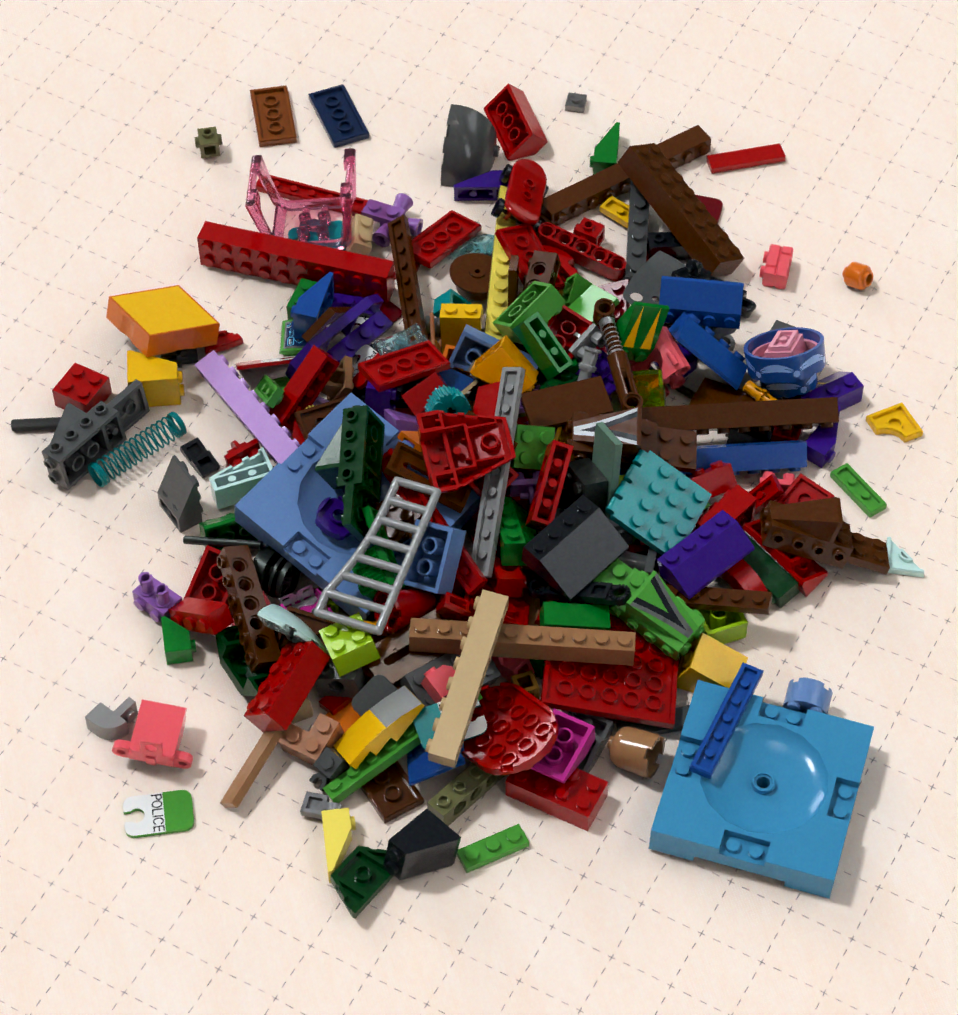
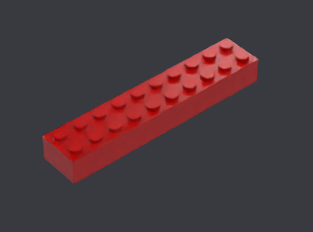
[197,221,395,303]

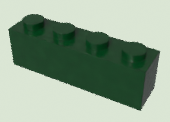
[743,533,799,609]

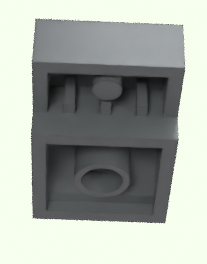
[568,711,615,773]

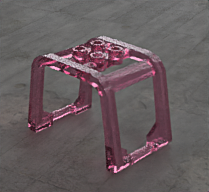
[245,148,357,250]

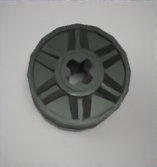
[253,546,301,601]

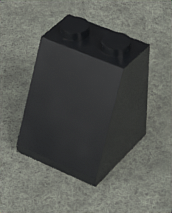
[383,809,461,880]

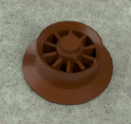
[449,253,492,301]

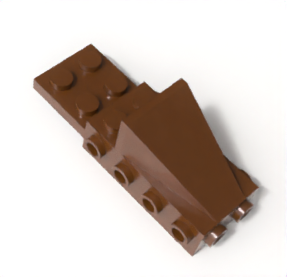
[760,497,890,575]

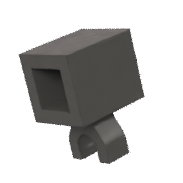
[309,747,350,791]

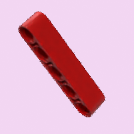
[537,222,626,281]

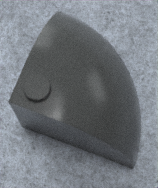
[441,104,500,187]

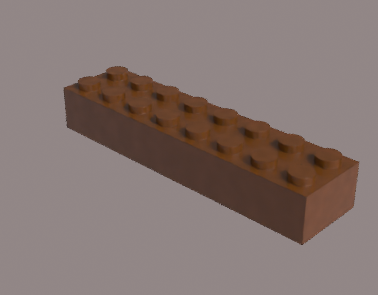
[617,143,745,279]

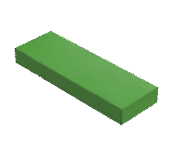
[830,463,887,518]

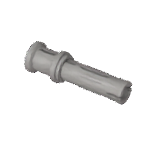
[577,346,602,381]

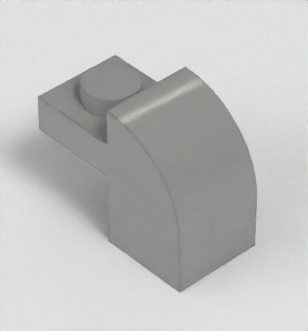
[85,697,138,740]

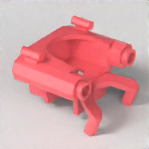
[629,326,691,407]

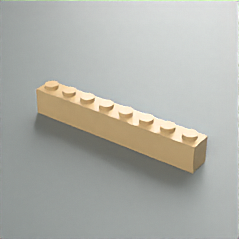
[425,589,509,768]

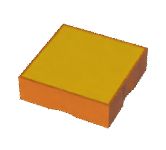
[106,285,220,357]

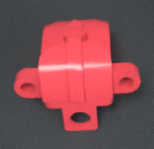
[112,699,193,769]

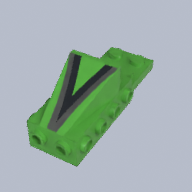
[594,559,705,661]

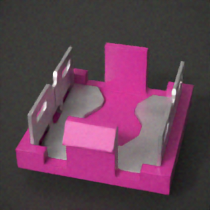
[278,584,333,614]

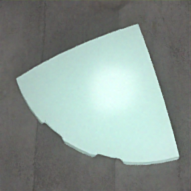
[257,604,329,655]

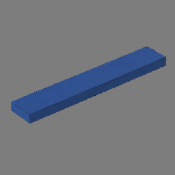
[689,663,764,779]

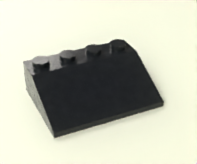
[521,495,629,601]

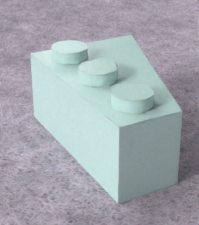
[209,447,273,509]

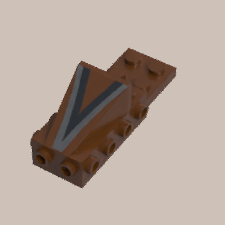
[565,407,697,473]

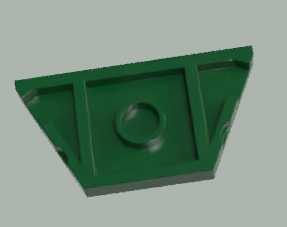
[330,845,394,919]

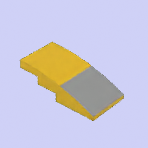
[333,686,425,769]

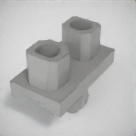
[568,323,607,363]

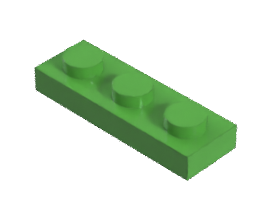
[254,374,284,408]
[457,824,529,873]

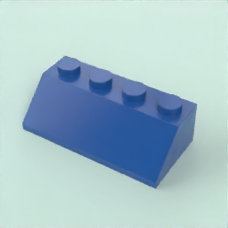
[659,276,744,329]
[668,312,747,390]

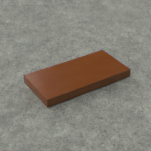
[250,85,297,147]

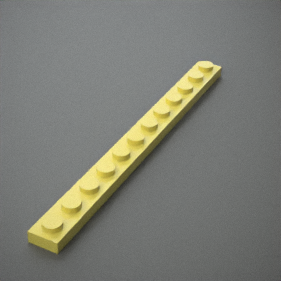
[484,185,516,340]

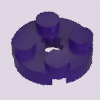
[315,496,352,541]

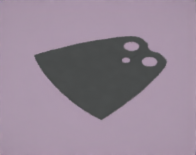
[623,250,686,305]

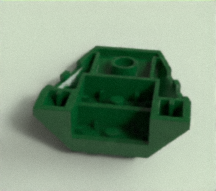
[215,626,281,696]

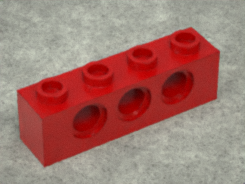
[525,439,574,531]

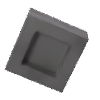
[565,92,587,113]

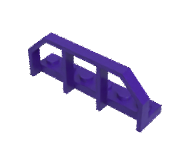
[285,294,393,379]

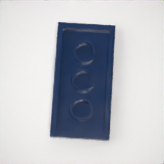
[308,84,369,148]

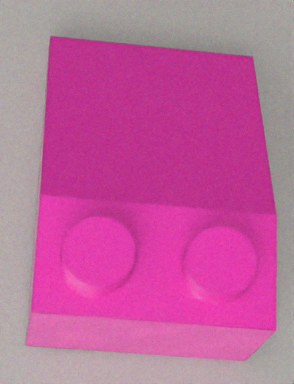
[531,709,595,784]

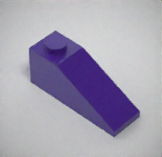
[454,170,509,201]
[805,406,840,468]

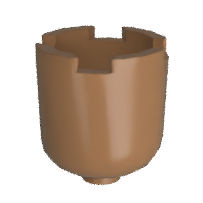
[607,726,665,778]

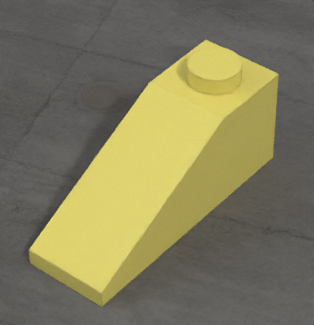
[321,808,356,883]

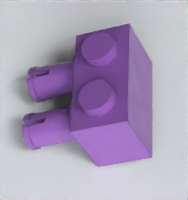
[132,572,182,623]

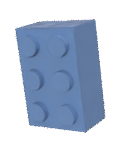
[404,519,466,595]

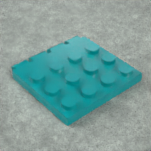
[605,449,712,556]

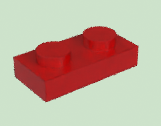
[749,474,784,516]

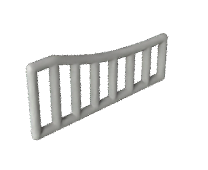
[314,477,441,636]

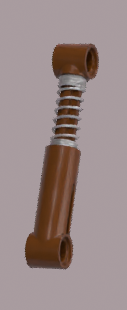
[593,298,643,411]

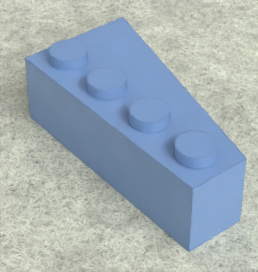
[449,324,538,371]

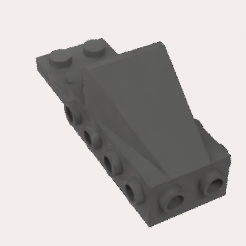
[41,379,150,490]

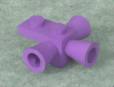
[362,193,423,247]

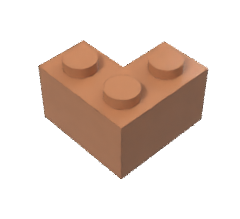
[278,713,344,766]

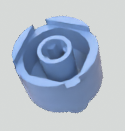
[783,677,833,714]

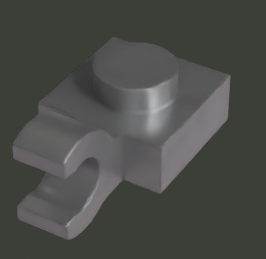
[300,792,342,819]

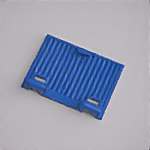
[407,743,465,786]

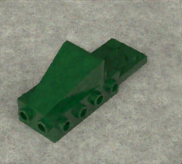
[315,405,385,543]

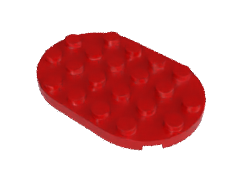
[461,682,559,775]

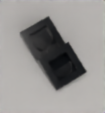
[180,437,220,478]

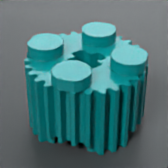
[424,385,471,415]

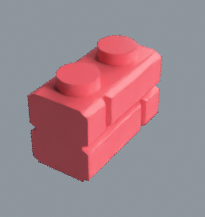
[759,244,793,289]

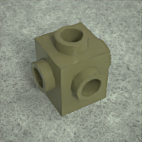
[195,126,223,158]

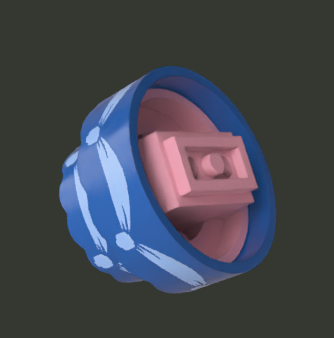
[743,327,826,398]

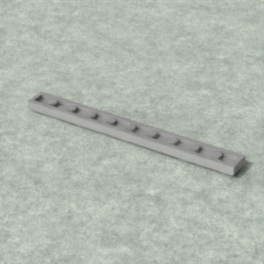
[471,367,525,578]

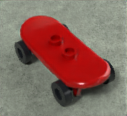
[491,159,549,233]

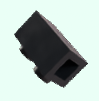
[647,232,688,260]

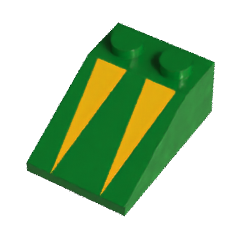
[605,301,669,362]

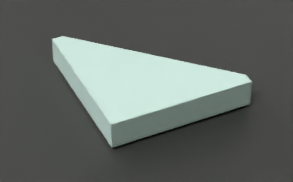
[886,537,925,578]

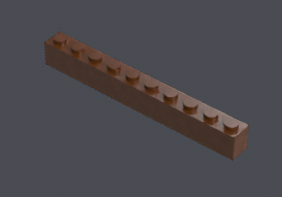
[540,125,711,226]
[642,397,839,435]

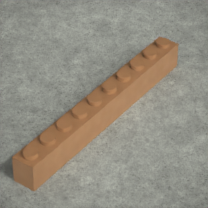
[409,618,636,666]

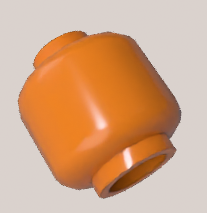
[843,262,874,290]

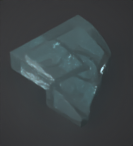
[448,233,494,260]

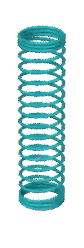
[87,412,187,487]

